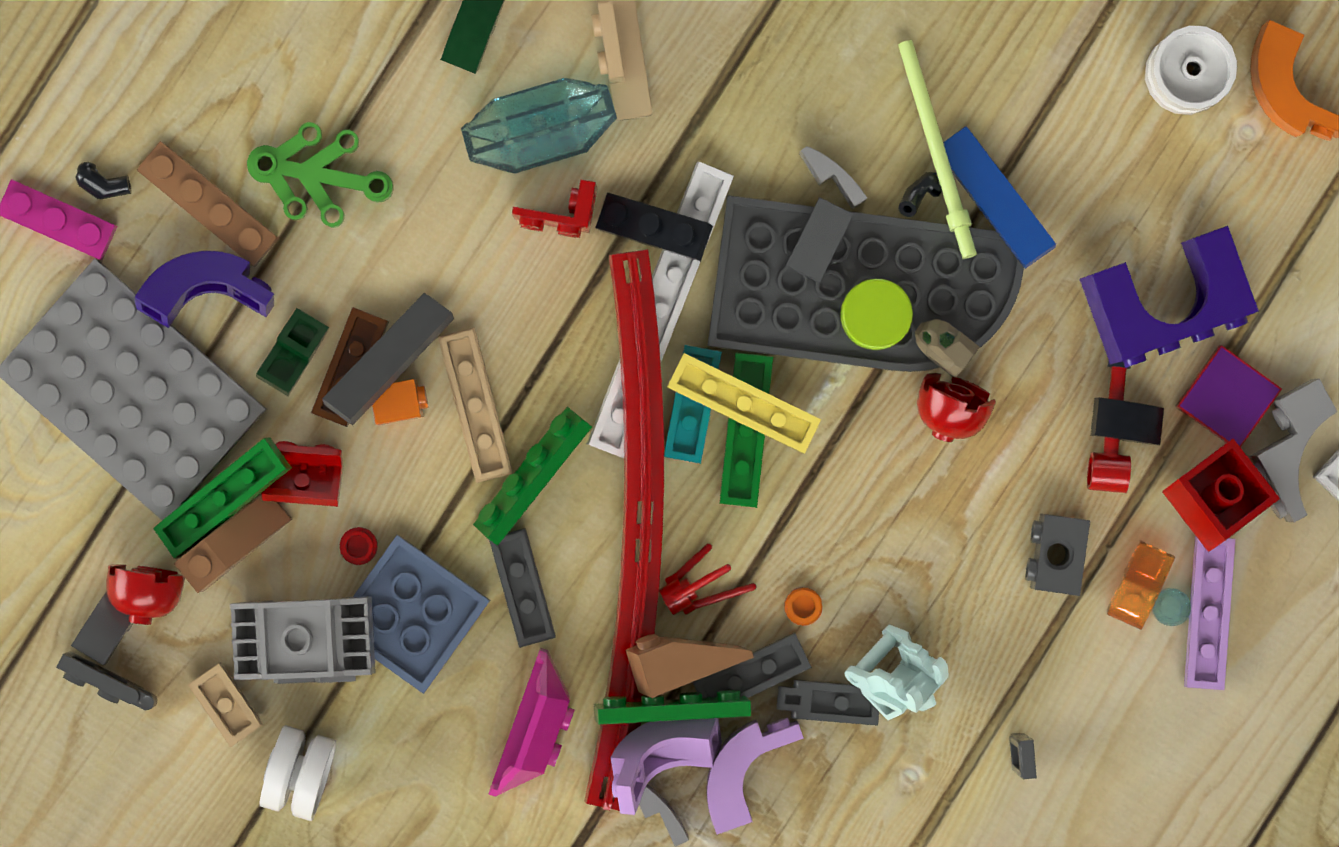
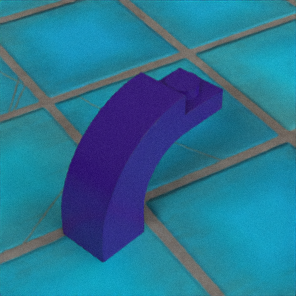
[135,251,274,328]

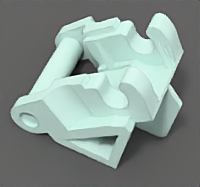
[844,625,949,720]

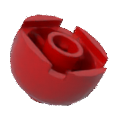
[917,373,996,442]
[106,564,185,625]

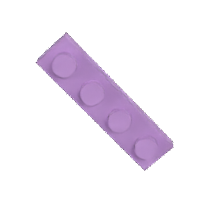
[1184,536,1236,690]

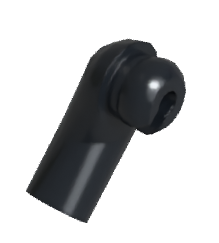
[75,162,132,199]
[898,172,942,217]

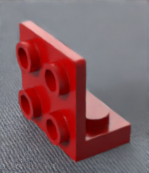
[512,179,598,238]

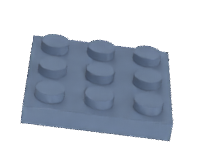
[353,535,490,694]

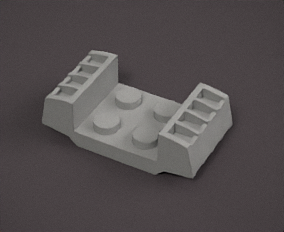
[230,596,376,680]

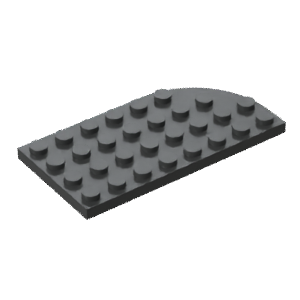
[707,195,1024,372]

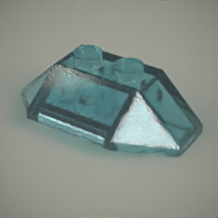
[461,78,617,174]

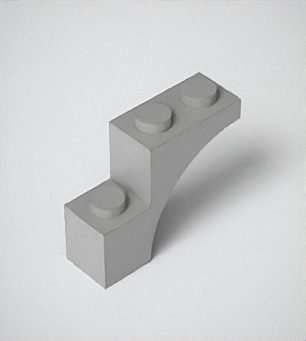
[1250,379,1338,523]

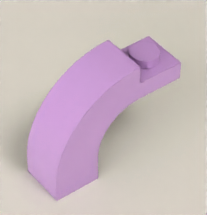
[611,718,722,815]
[706,718,804,835]

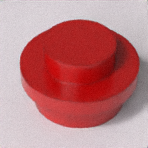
[340,527,378,565]

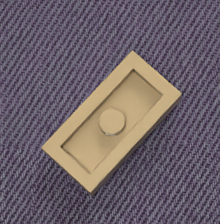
[188,662,264,747]

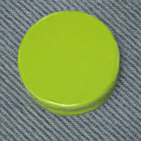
[840,278,913,350]

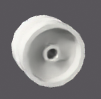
[1145,26,1237,115]
[260,725,336,821]

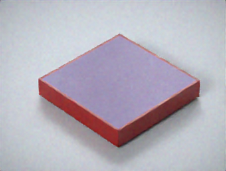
[1175,345,1282,447]

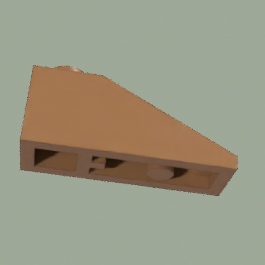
[174,496,292,593]
[626,634,754,698]

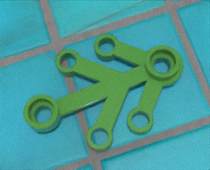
[247,122,394,228]

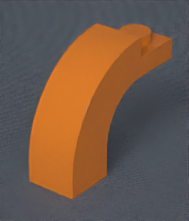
[1250,20,1339,141]

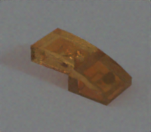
[1107,540,1175,630]

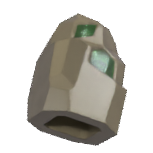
[915,319,980,378]

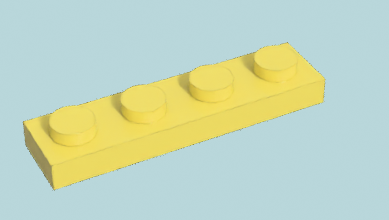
[667,353,821,454]

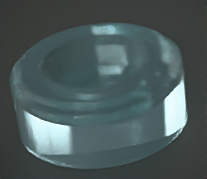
[1151,588,1191,626]

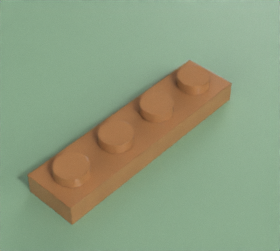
[137,141,279,267]

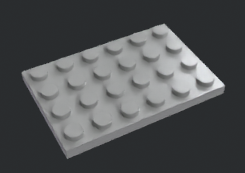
[0,259,267,520]

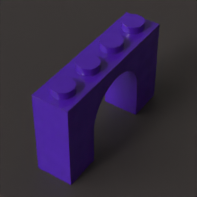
[1080,226,1259,368]

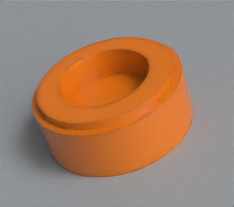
[784,587,823,626]

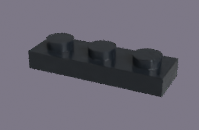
[595,192,713,262]

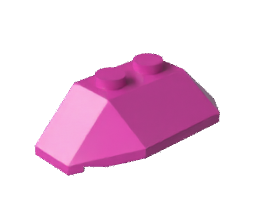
[488,648,575,797]

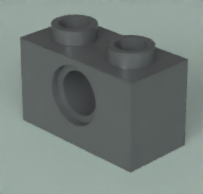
[1025,514,1090,596]

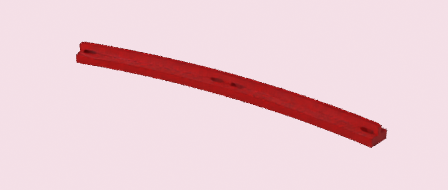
[584,249,664,811]

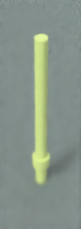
[898,40,977,259]

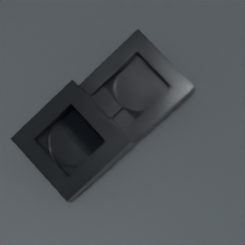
[1090,397,1164,445]

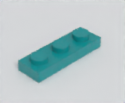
[664,345,722,464]

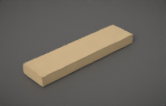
[438,327,513,483]

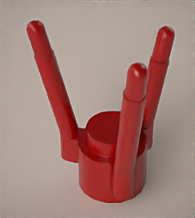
[659,544,757,615]

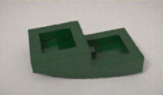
[440,0,505,74]
[256,308,329,397]

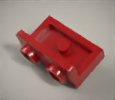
[261,441,344,507]

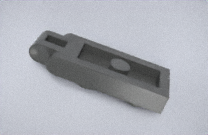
[56,652,158,710]
[776,680,879,726]

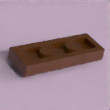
[311,307,389,427]

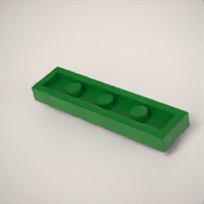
[719,353,773,508]
[473,407,592,546]
[153,437,292,559]
[594,690,751,725]

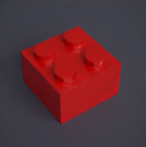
[1162,438,1280,552]

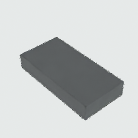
[786,197,854,283]
[1009,733,1037,780]

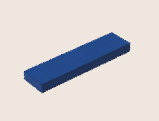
[943,126,1056,269]

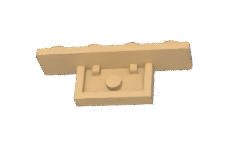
[591,0,652,121]

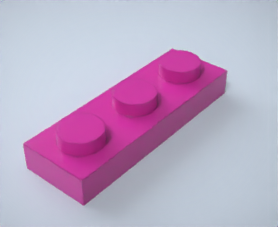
[0,179,118,261]

